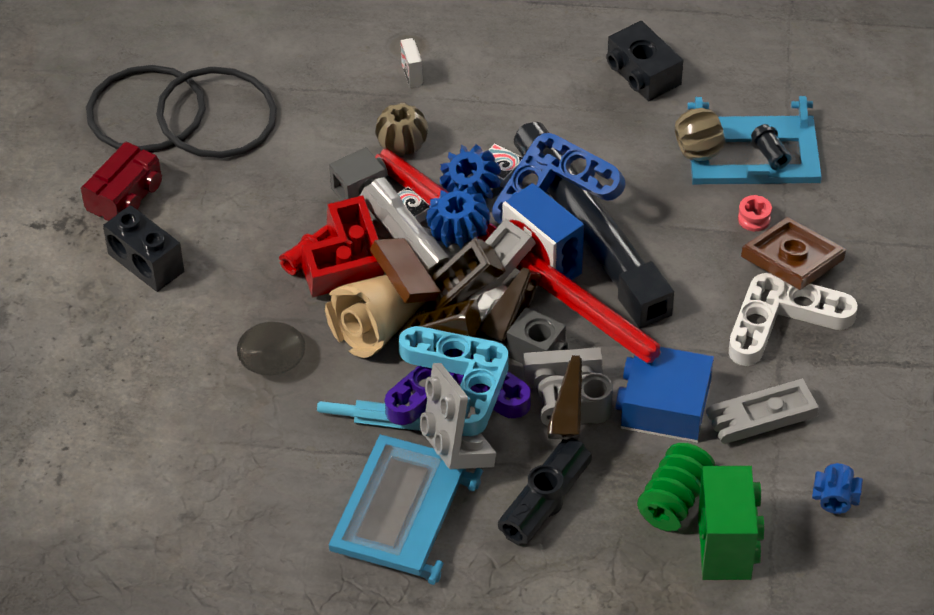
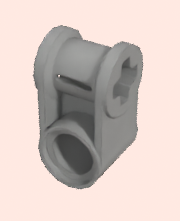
[538,372,613,426]

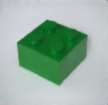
[697,466,764,580]

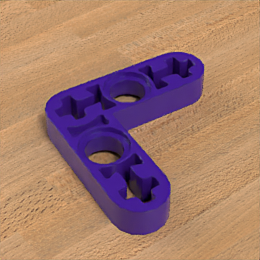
[384,349,531,425]

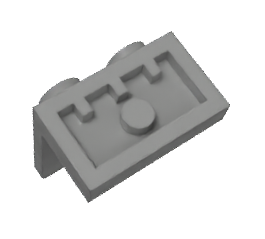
[420,363,496,469]

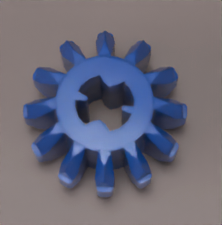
[440,144,501,199]
[426,185,491,249]

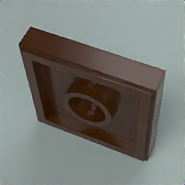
[741,217,846,290]

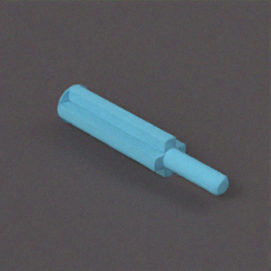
[317,400,421,431]

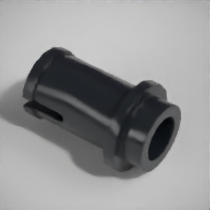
[751,124,792,170]

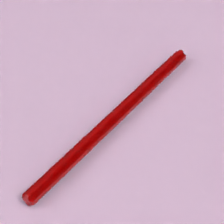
[375,149,661,363]

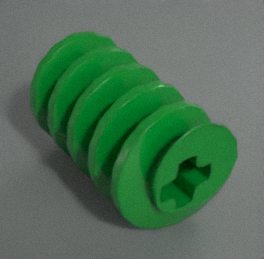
[637,443,715,532]

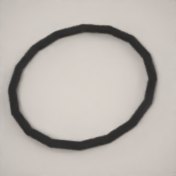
[86,65,206,152]
[156,66,277,158]

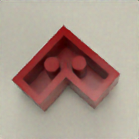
[302,195,384,298]

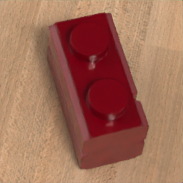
[81,141,162,221]

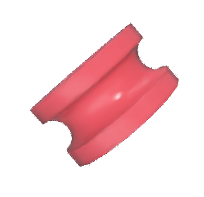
[738,195,772,232]

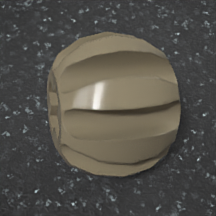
[375,103,428,156]
[675,108,725,161]

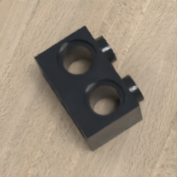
[103,205,185,292]

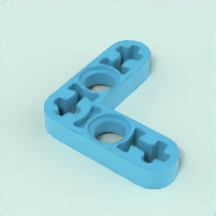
[399,326,509,436]

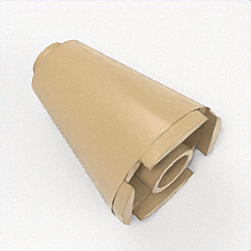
[325,275,425,358]

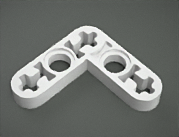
[728,273,857,366]

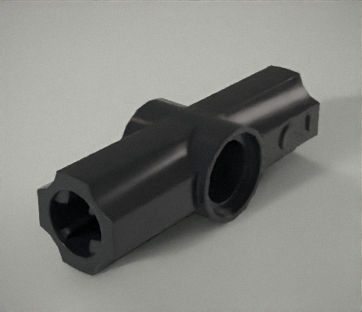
[498,437,592,545]

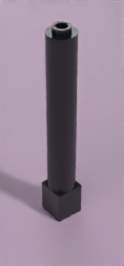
[514,122,675,329]

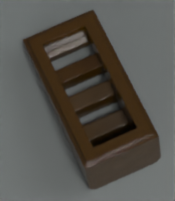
[430,237,506,310]
[478,267,542,342]
[397,299,482,342]
[547,355,582,440]

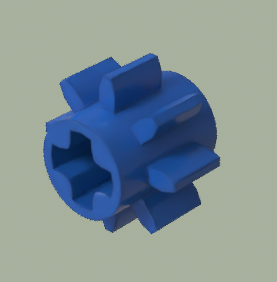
[812,463,863,514]

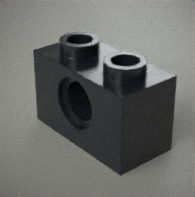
[606,20,684,102]

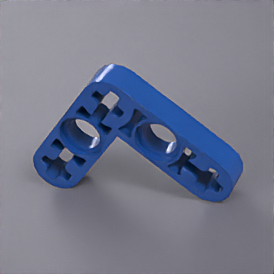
[492,133,625,224]

